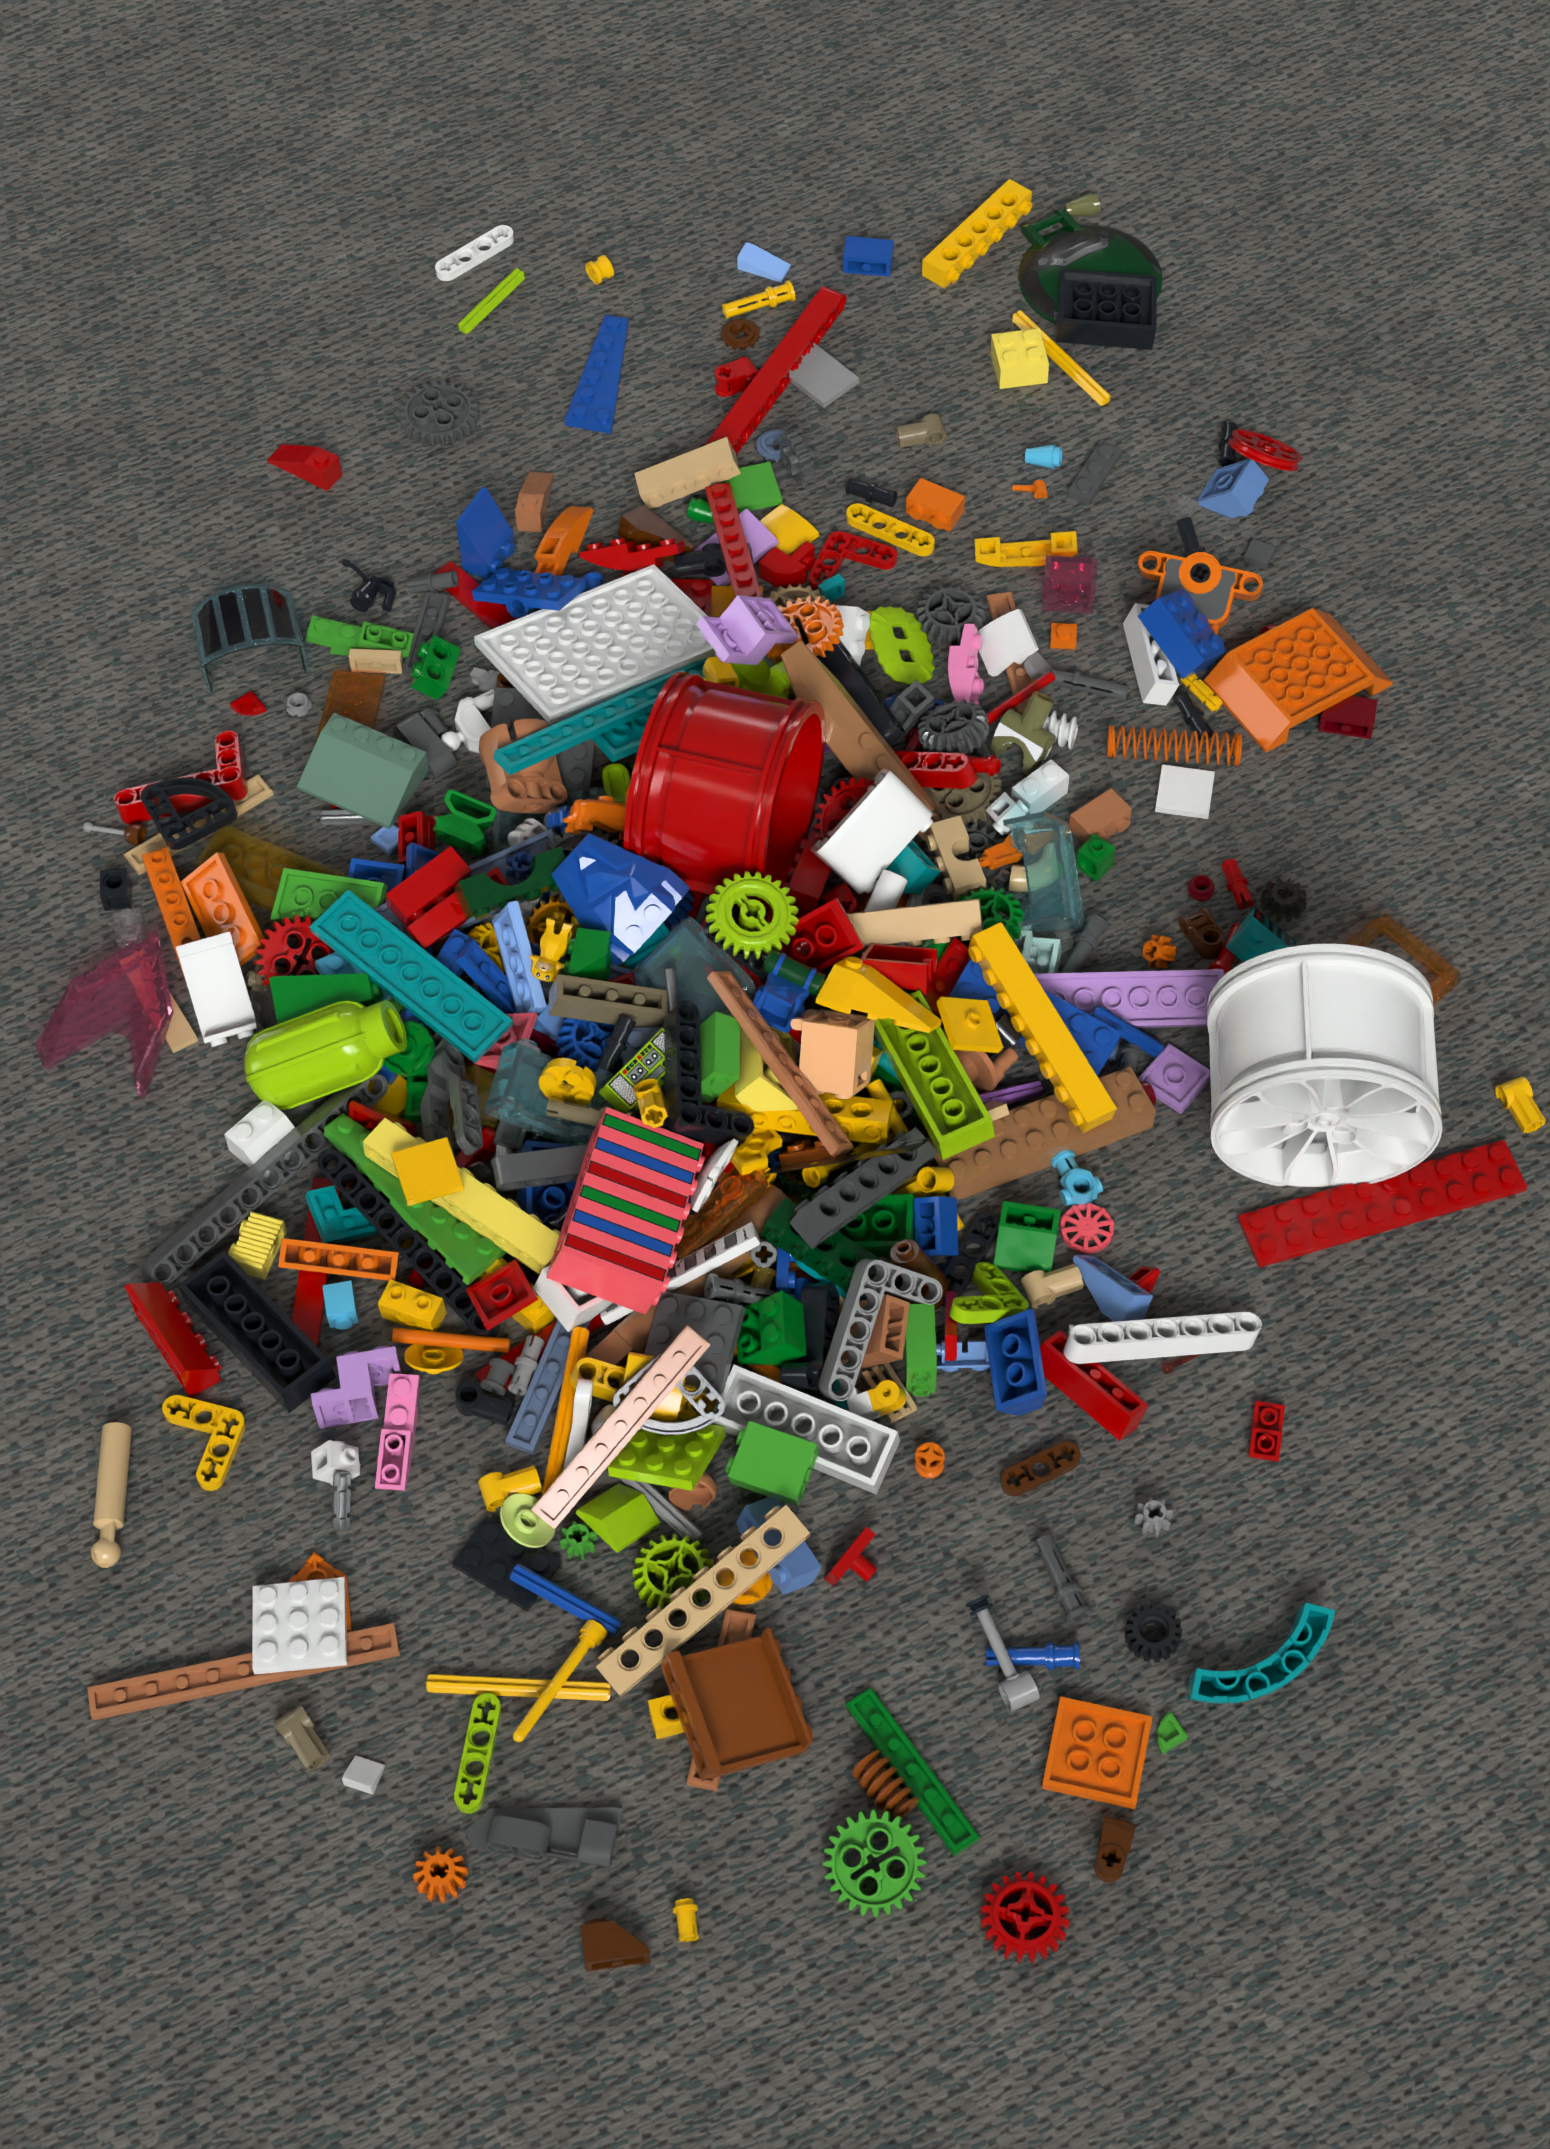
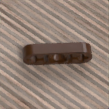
[1001,1441,1081,1496]

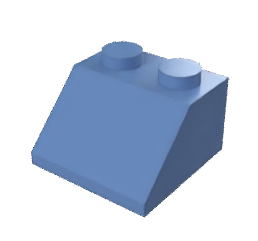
[1195,459,1269,519]

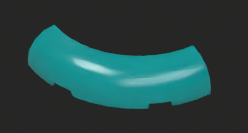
[1187,1602,1336,1704]

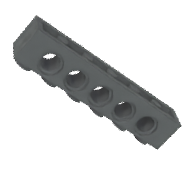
[790,1127,938,1249]

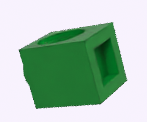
[1076,834,1116,882]

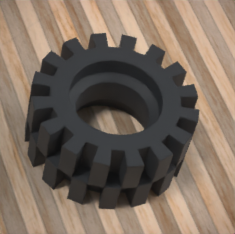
[1125,1602,1182,1663]

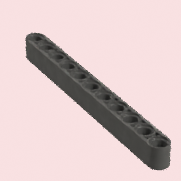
[141,1074,388,1285]

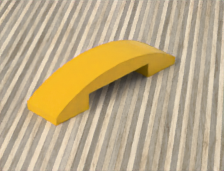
[975,531,1078,567]

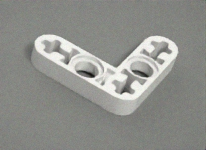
[563,1378,593,1470]

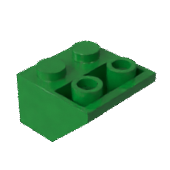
[563,927,612,981]
[993,1201,1061,1273]
[737,1291,807,1365]

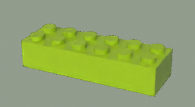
[874,990,995,1160]

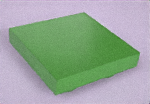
[723,462,782,513]

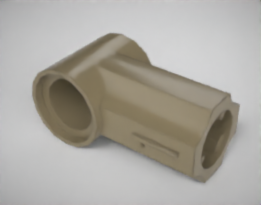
[895,414,947,448]
[274,1705,330,1772]

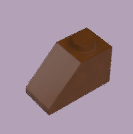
[580,1918,651,1972]

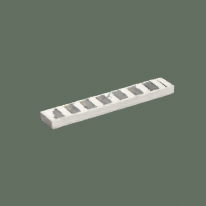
[600,1222,760,1325]

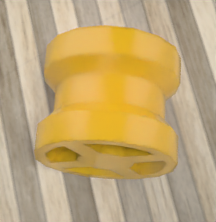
[585,255,614,285]

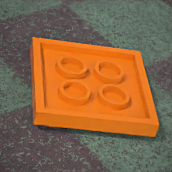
[1042,1696,1153,1809]

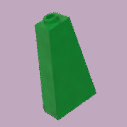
[269,973,383,1024]

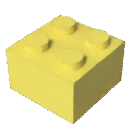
[990,328,1049,389]

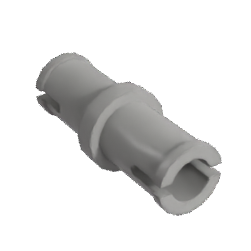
[508,1335,544,1395]

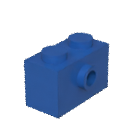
[914,1196,958,1257]

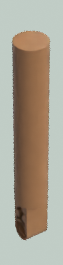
[581,1185,790,1385]

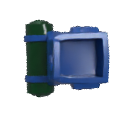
[752,950,826,1033]

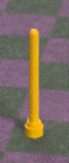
[802,1130,895,1188]
[513,1620,607,1742]

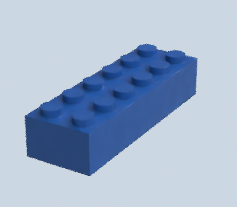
[949,959,1122,1077]

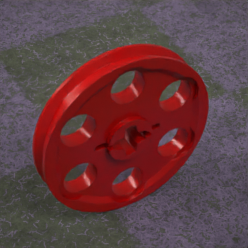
[1228,429,1303,471]

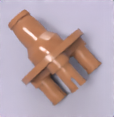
[943,1029,1018,1094]

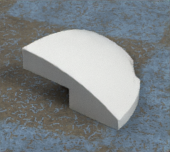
[691,1139,738,1212]

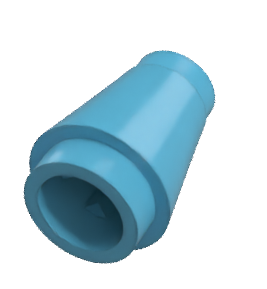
[1025,444,1062,469]

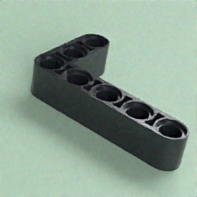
[664,1000,754,1146]

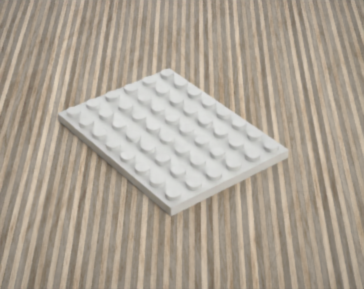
[474,564,716,725]

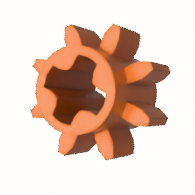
[1142,935,1177,969]

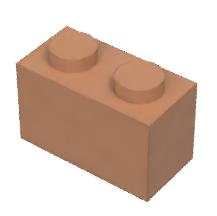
[1069,788,1132,844]

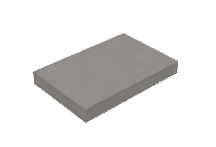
[789,343,859,408]

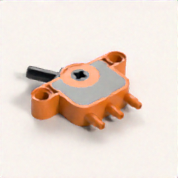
[1138,517,1263,635]

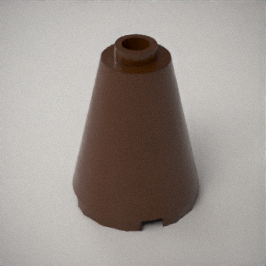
[890,1239,949,1310]

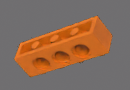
[278,1238,399,1281]

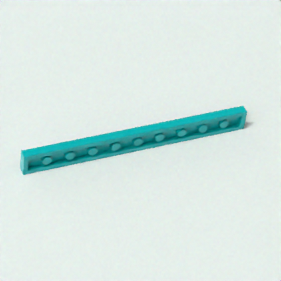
[493,658,708,776]

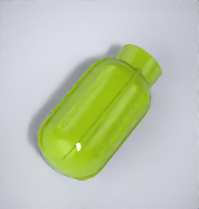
[244,1000,407,1110]

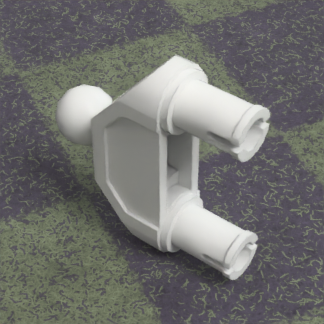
[441,689,494,753]

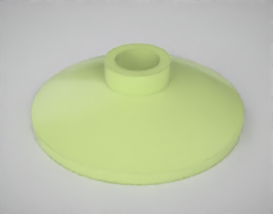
[500,1494,555,1548]

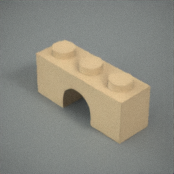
[926,816,986,901]

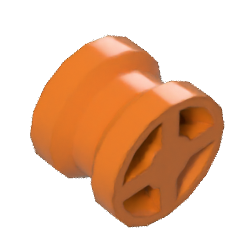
[915,1442,945,1478]

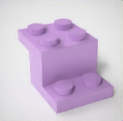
[696,595,799,665]
[311,1346,402,1429]

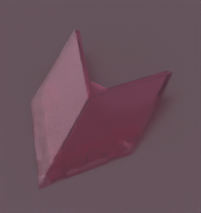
[35,929,173,1099]

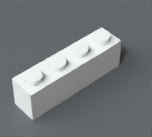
[1123,603,1179,706]

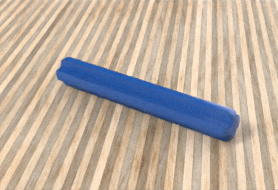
[510,1564,622,1636]

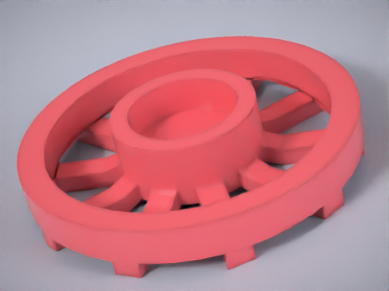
[1060,1203,1114,1254]

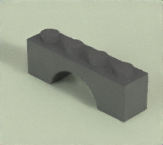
[890,680,935,747]

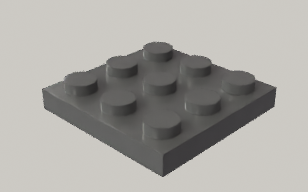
[644,1291,746,1394]

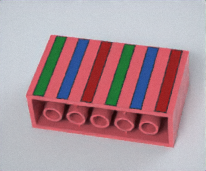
[546,1107,705,1315]

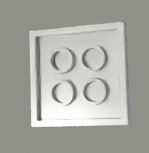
[252,1577,347,1675]

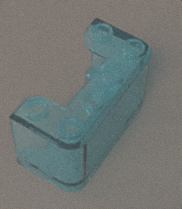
[484,1039,614,1145]

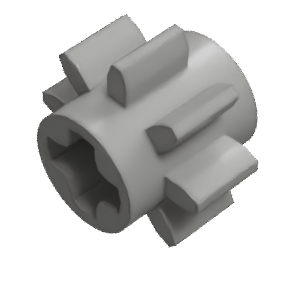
[1134,1497,1173,1537]

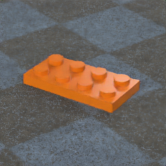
[180,852,265,967]

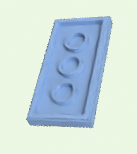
[492,901,547,1015]

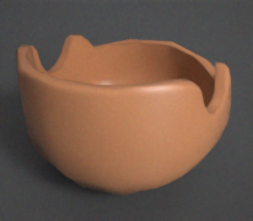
[669,1471,717,1511]

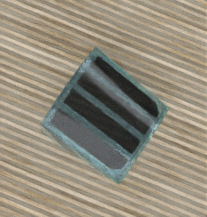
[191,584,310,693]

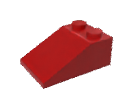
[780,898,865,972]

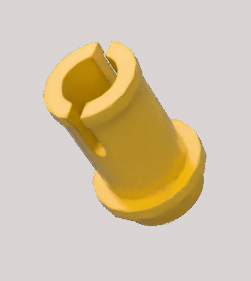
[672,1898,699,1942]

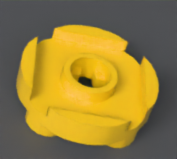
[539,1058,597,1106]

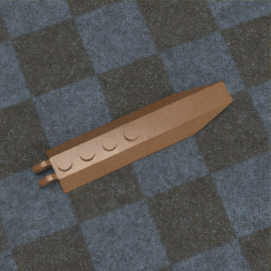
[781,640,941,841]

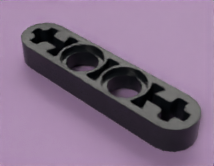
[941,1212,1000,1307]

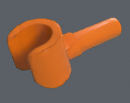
[1012,479,1047,499]

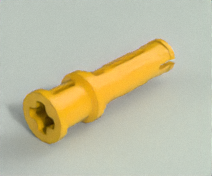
[722,280,796,319]

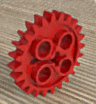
[814,777,876,841]
[253,915,335,994]

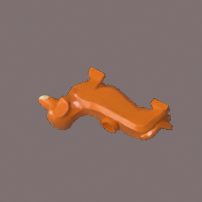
[563,786,630,840]

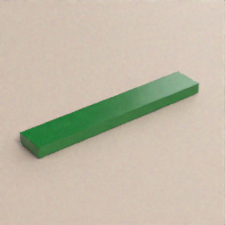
[845,1687,980,1857]

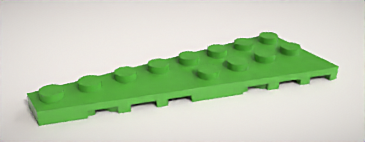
[324,1113,507,1285]

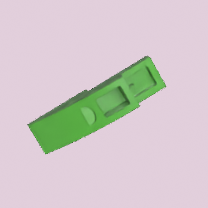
[306,615,414,658]

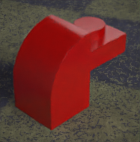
[759,541,815,589]

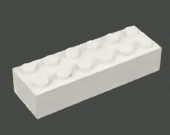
[712,1365,900,1495]

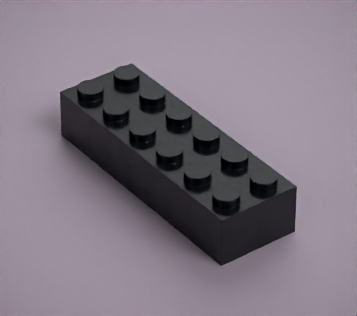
[178,1250,336,1413]

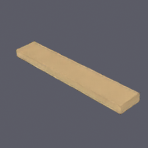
[124,774,274,875]

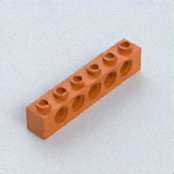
[141,847,201,990]

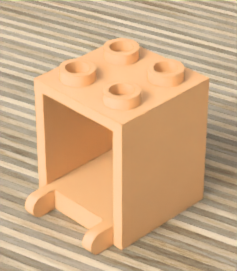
[790,1009,875,1099]

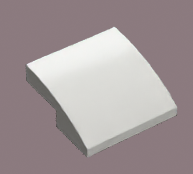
[979,609,1039,677]

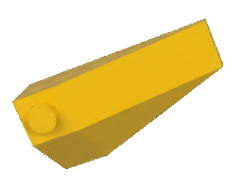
[815,957,942,1033]

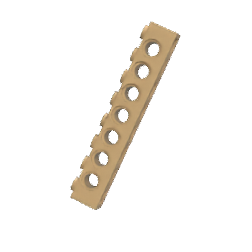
[596,1505,811,1697]

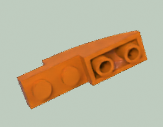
[534,506,594,576]

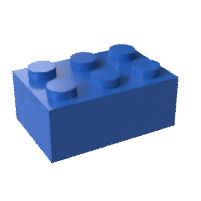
[1138,589,1228,679]

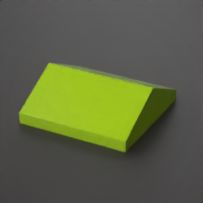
[576,1483,660,1553]

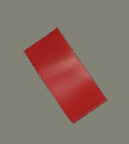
[1248,1401,1285,1462]

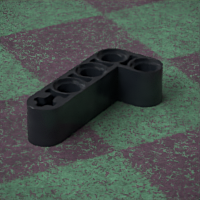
[780,1282,840,1396]

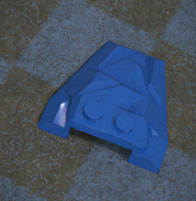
[551,833,690,966]

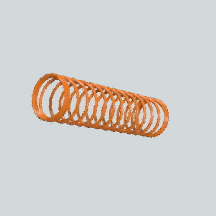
[1107,724,1242,767]

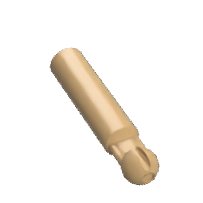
[91,1422,132,1568]

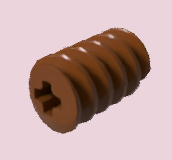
[852,1750,920,1821]

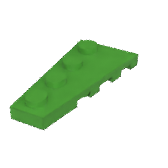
[270,868,388,922]

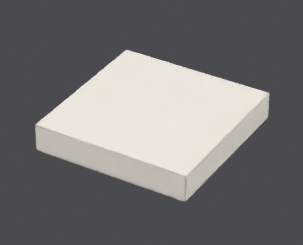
[1155,765,1215,819]

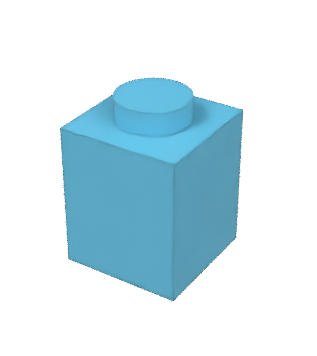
[322,1280,359,1330]

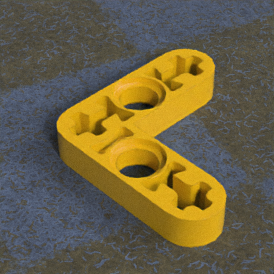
[162,1395,246,1491]

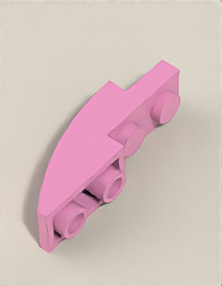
[948,624,984,705]
[375,1373,420,1491]

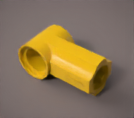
[1495,1076,1546,1133]
[633,1078,668,1128]
[895,1167,955,1198]
[478,1465,542,1512]

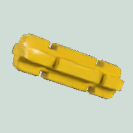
[1180,674,1223,712]

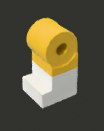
[847,1380,906,1420]

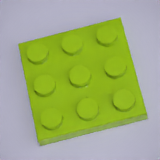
[608,1418,726,1491]

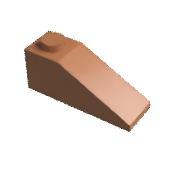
[515,471,554,532]

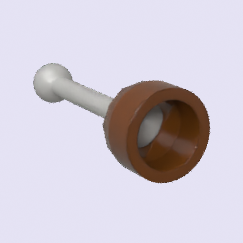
[83,822,146,846]

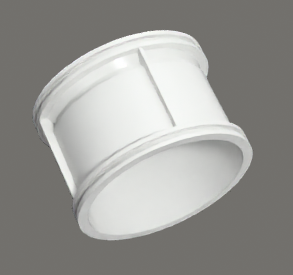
[1207,944,1442,1187]

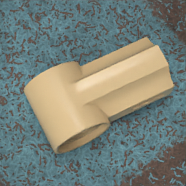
[1021,1264,1084,1309]

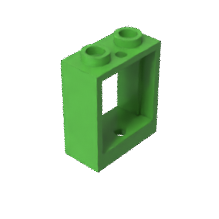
[904,1304,937,1397]

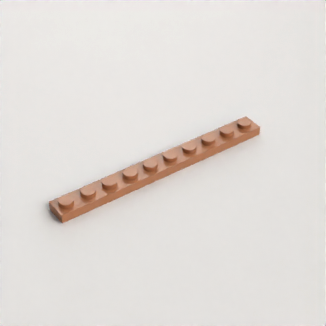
[87,1623,400,1721]

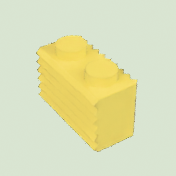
[228,1211,287,1280]

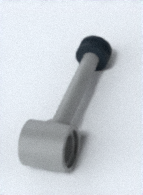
[966,1594,1040,1712]

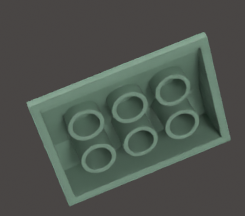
[297,713,429,829]

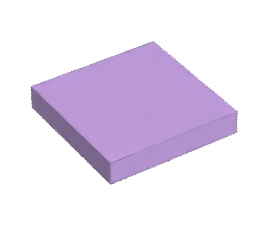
[1138,1043,1211,1114]

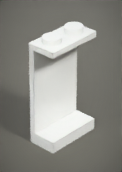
[176,931,259,1047]

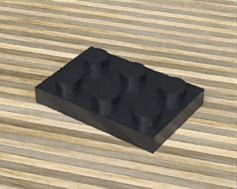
[452,1516,562,1612]

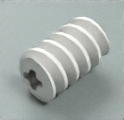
[1043,710,1078,750]

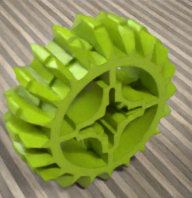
[632,1533,714,1616]

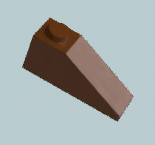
[618,505,695,563]

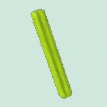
[458,268,525,334]

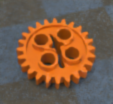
[766,596,844,663]

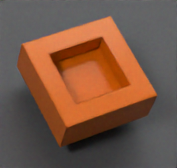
[1050,623,1077,649]

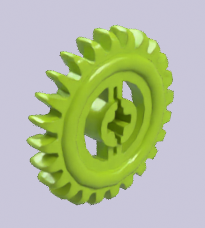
[706,871,799,960]

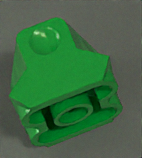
[433,790,497,857]

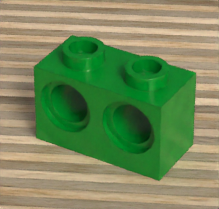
[410,635,461,700]

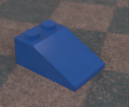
[456,487,516,580]

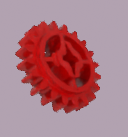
[980,1872,1070,1964]

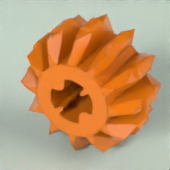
[413,1846,468,1903]

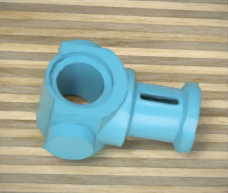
[1050,1149,1103,1208]

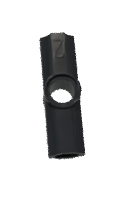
[674,543,753,577]

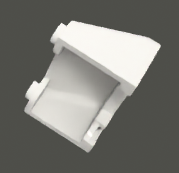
[810,768,933,894]

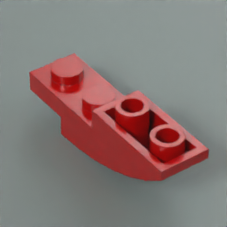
[579,537,686,571]
[406,867,511,950]

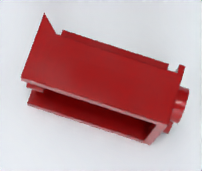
[861,943,937,995]

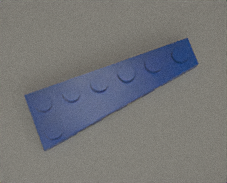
[564,314,629,434]

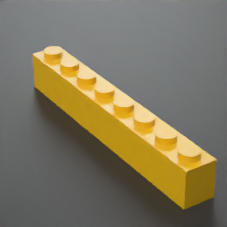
[968,922,1117,1133]

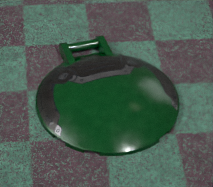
[1019,208,1162,323]

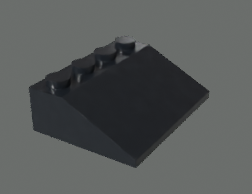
[1055,269,1157,350]

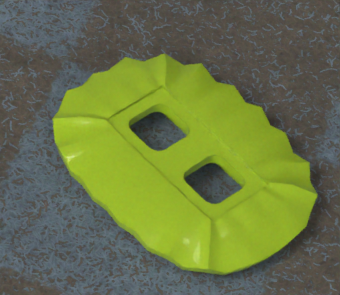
[869,606,935,685]

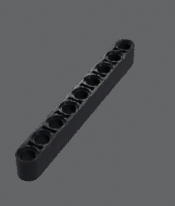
[317,1148,500,1337]

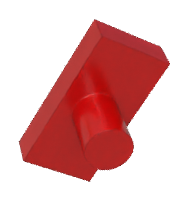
[824,1526,878,1586]

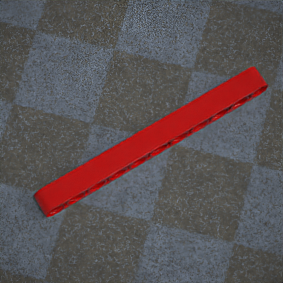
[704,286,847,455]

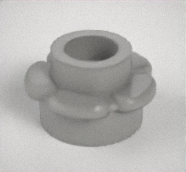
[286,692,312,717]

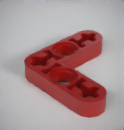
[809,531,897,591]

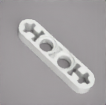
[435,225,514,281]

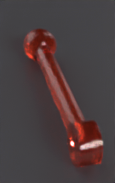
[1162,1354,1202,1374]

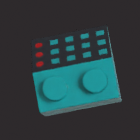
[1226,907,1296,962]

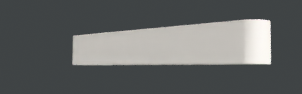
[1063,1312,1262,1364]

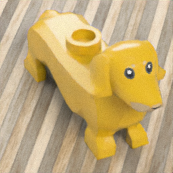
[529,911,579,982]

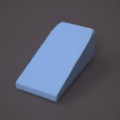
[737,242,791,282]

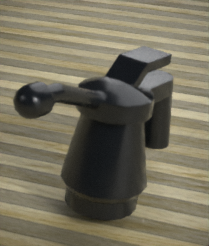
[342,559,396,612]

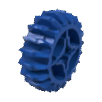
[556,1018,622,1081]

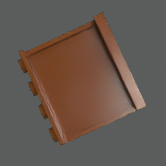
[660,1627,813,1781]

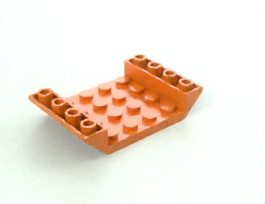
[1204,608,1393,753]

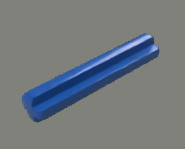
[1090,1005,1164,1058]

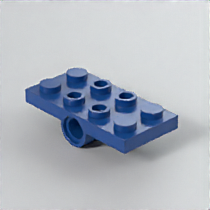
[472,568,586,619]

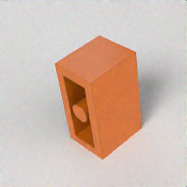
[906,478,965,532]

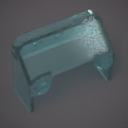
[1003,811,1084,932]

